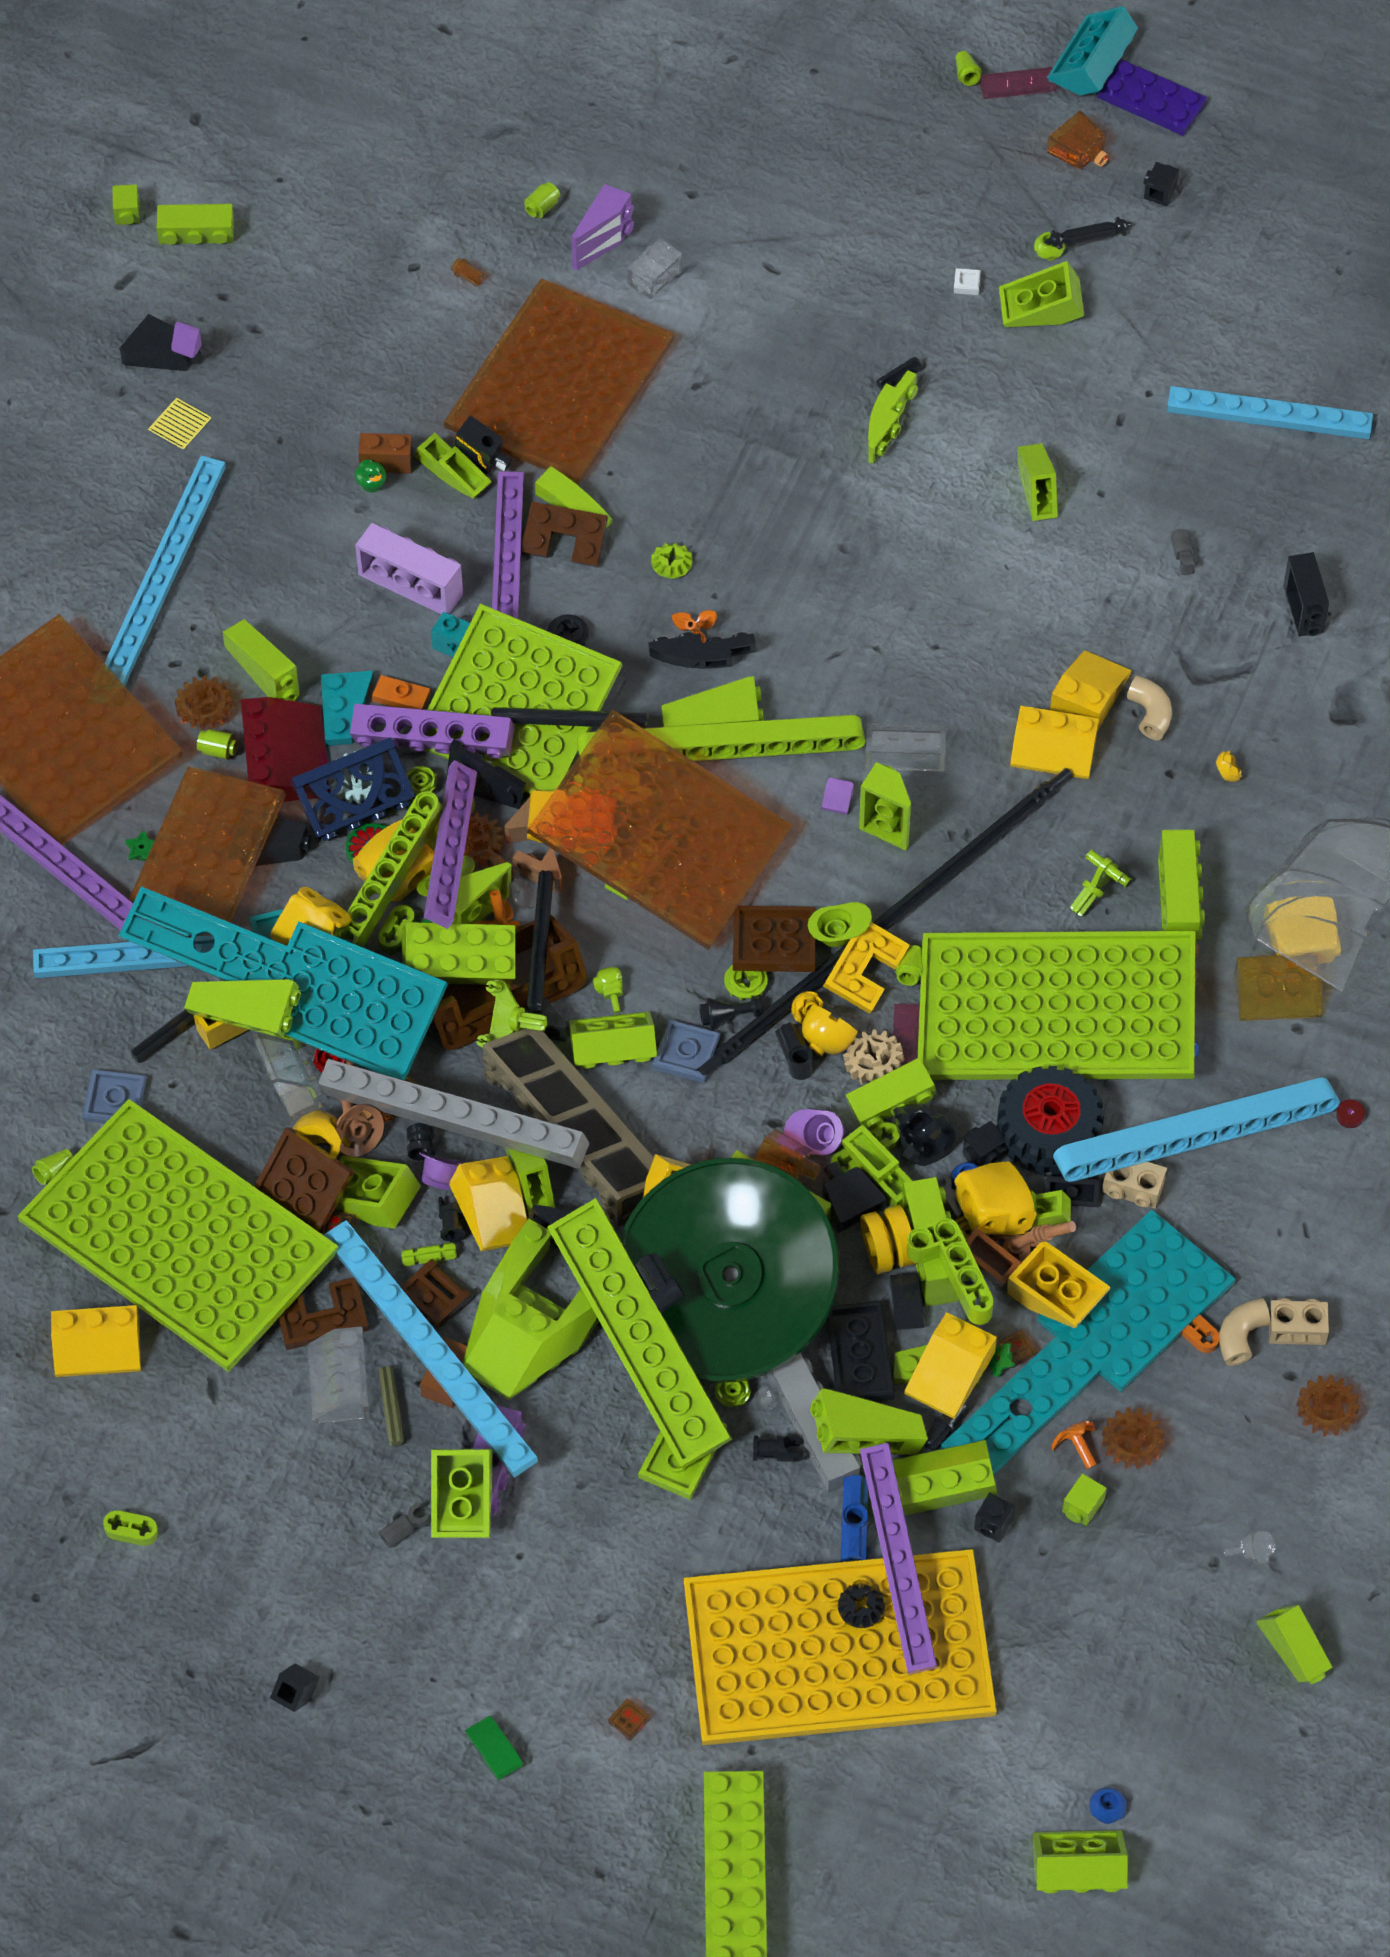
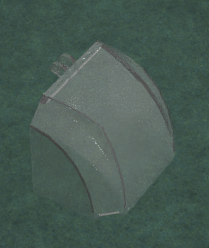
[1245,817,1390,991]

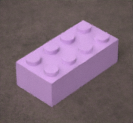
[355,523,463,614]

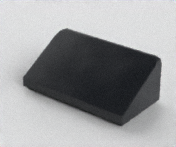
[1043,1175,1101,1208]

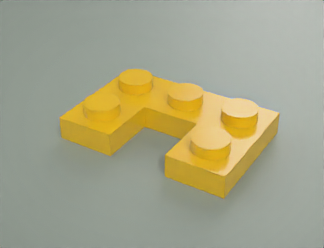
[823,922,910,1014]

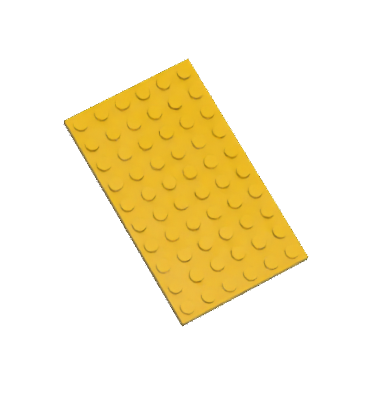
[683,1549,997,1746]

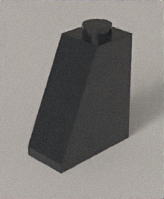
[120,314,201,371]
[229,810,311,869]

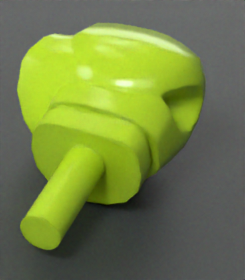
[593,967,623,1013]

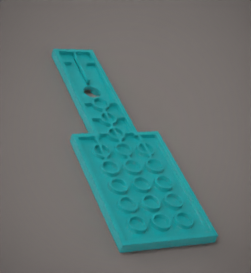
[118,886,448,1081]
[941,1210,1235,1475]

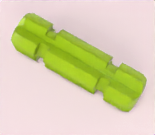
[401,1242,457,1266]

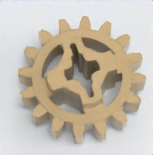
[843,1029,904,1085]

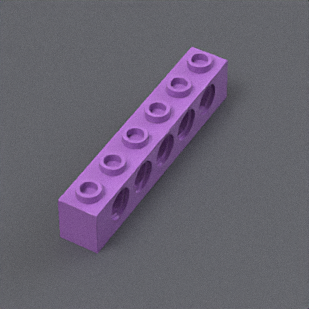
[350,704,515,759]

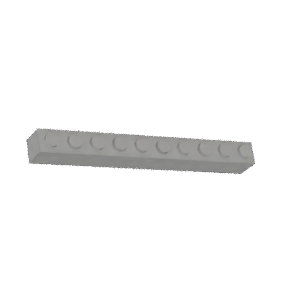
[318,1059,589,1169]
[724,1268,862,1493]

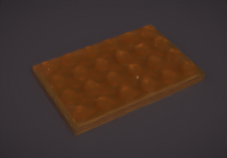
[129,766,286,923]

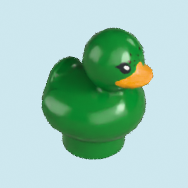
[355,459,386,493]

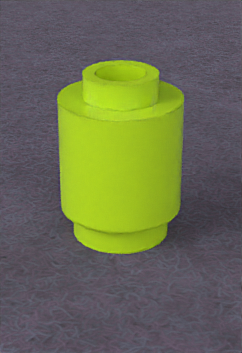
[524,182,560,218]
[197,729,238,760]

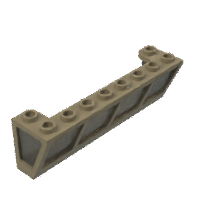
[482,1029,654,1226]

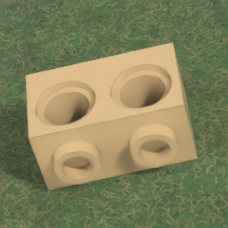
[1102,1162,1167,1209]
[1269,1298,1329,1345]

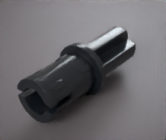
[924,1405,968,1451]

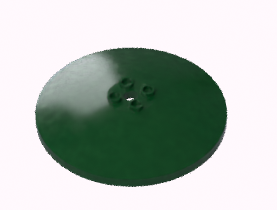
[620,1158,840,1383]

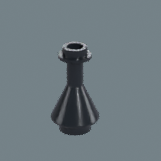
[699,995,762,1030]

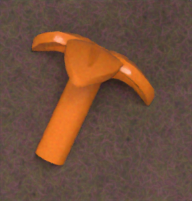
[671,610,717,643]
[475,890,521,929]
[1051,1421,1097,1469]

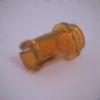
[451,258,484,287]

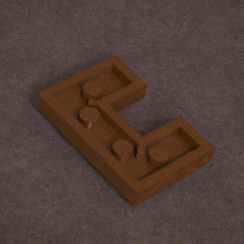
[521,501,608,567]
[278,1277,369,1350]

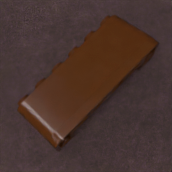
[430,914,587,1050]

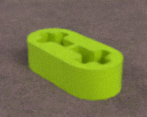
[378,905,415,954]
[103,1510,158,1546]

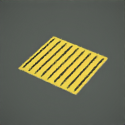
[148,398,212,449]

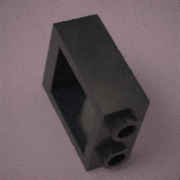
[1283,552,1329,637]

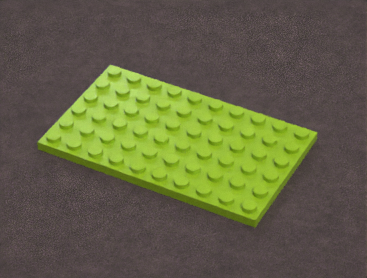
[918,931,1196,1080]
[17,1099,339,1372]

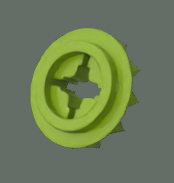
[651,542,693,579]
[724,965,768,1001]

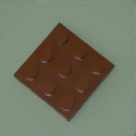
[733,905,815,972]
[254,1127,355,1234]

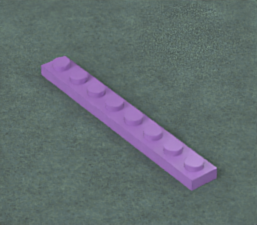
[492,472,524,619]
[424,760,477,929]
[0,795,140,931]
[860,1443,937,1675]

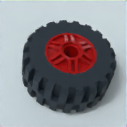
[997,1066,1104,1175]

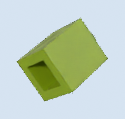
[112,184,140,225]
[1062,1473,1107,1526]

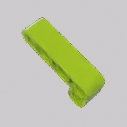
[907,1218,994,1325]

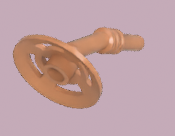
[335,1061,384,1157]
[992,1221,1076,1264]

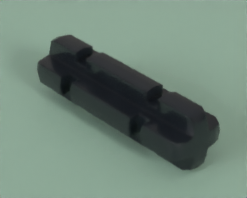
[876,357,922,390]

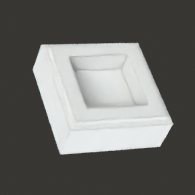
[954,268,981,295]

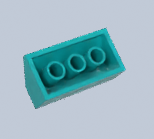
[1047,6,1138,95]

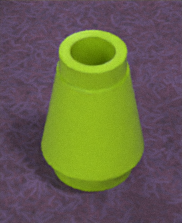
[955,51,981,86]
[895,945,922,986]
[32,1148,73,1185]

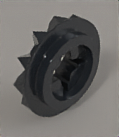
[547,614,589,646]
[838,1582,885,1628]

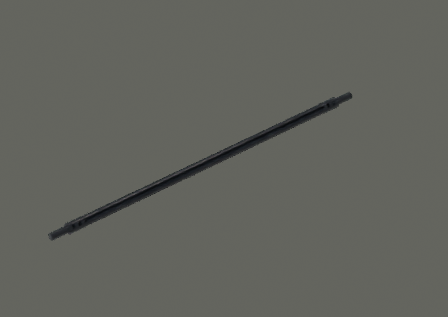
[696,768,1072,1075]

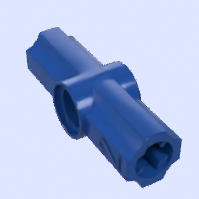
[840,1475,868,1562]

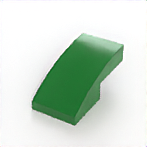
[465,1716,523,1781]

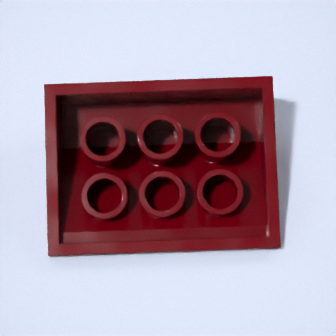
[240,697,330,805]

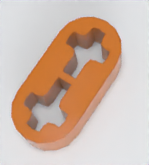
[1182,1315,1219,1353]

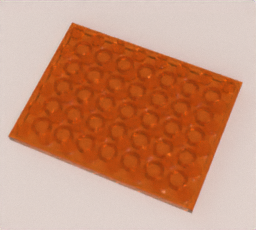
[444,278,674,485]
[0,614,184,845]
[527,709,792,950]

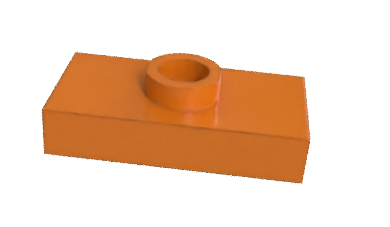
[372,675,431,710]

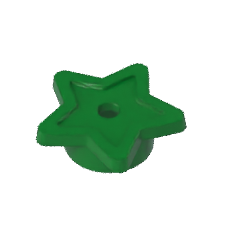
[125,831,160,861]
[988,1343,1015,1378]

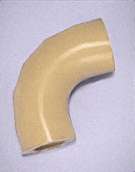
[1127,675,1173,740]
[1219,1298,1270,1366]

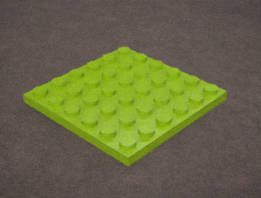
[424,604,623,795]

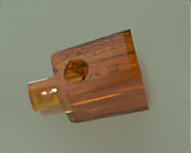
[1047,111,1109,169]
[754,1129,822,1181]

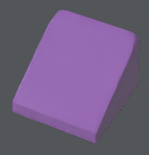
[172,322,202,358]
[821,778,854,815]

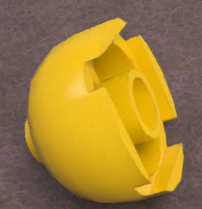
[802,1005,858,1056]

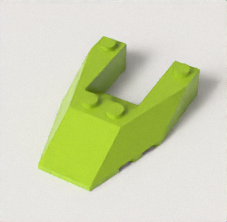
[463,1219,599,1400]

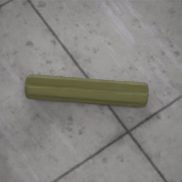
[379,1366,404,1447]

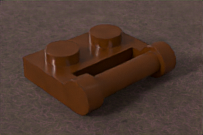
[401,1259,474,1329]

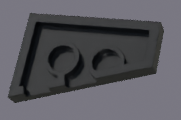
[446,738,526,809]

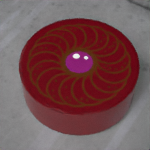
[1336,1100,1365,1128]

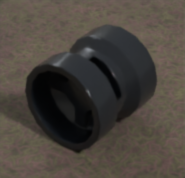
[406,1123,435,1161]

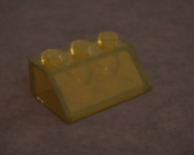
[1234,954,1322,1021]

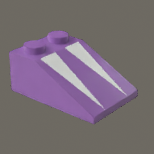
[571,184,634,270]

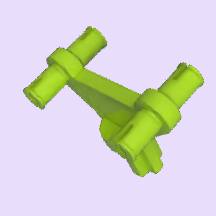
[1070,849,1132,916]
[476,980,548,1050]

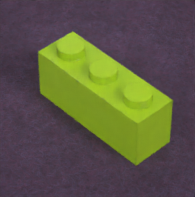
[156,204,234,245]
[846,1057,937,1130]

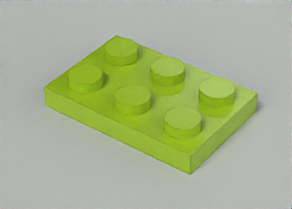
[638,1423,727,1500]

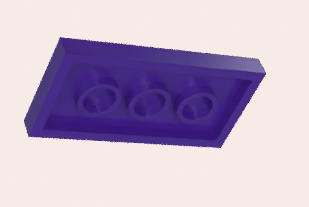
[1097,59,1207,136]

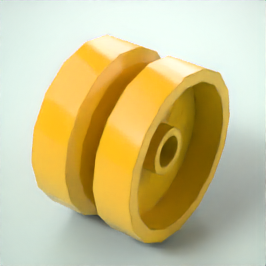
[860,1205,916,1275]

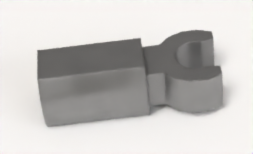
[1171,529,1194,575]
[943,1174,965,1221]
[379,1503,430,1548]

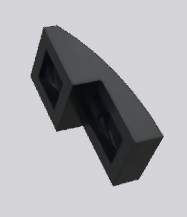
[889,1273,924,1331]

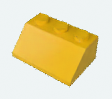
[1010,705,1099,780]
[51,1305,141,1377]

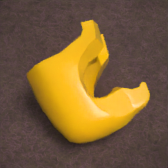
[293,1109,351,1158]

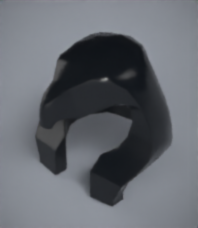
[893,1104,956,1166]

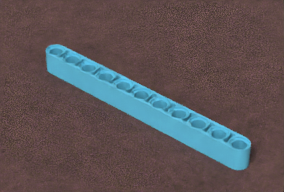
[1053,1077,1340,1182]

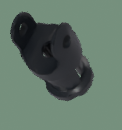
[438,1196,465,1242]
[753,1435,804,1462]

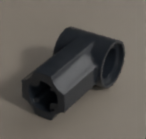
[775,1022,813,1080]
[636,1252,686,1313]

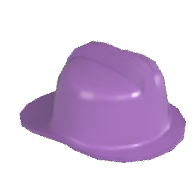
[784,1109,848,1155]
[419,1152,470,1190]

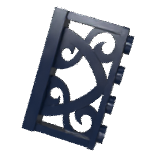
[290,737,416,841]

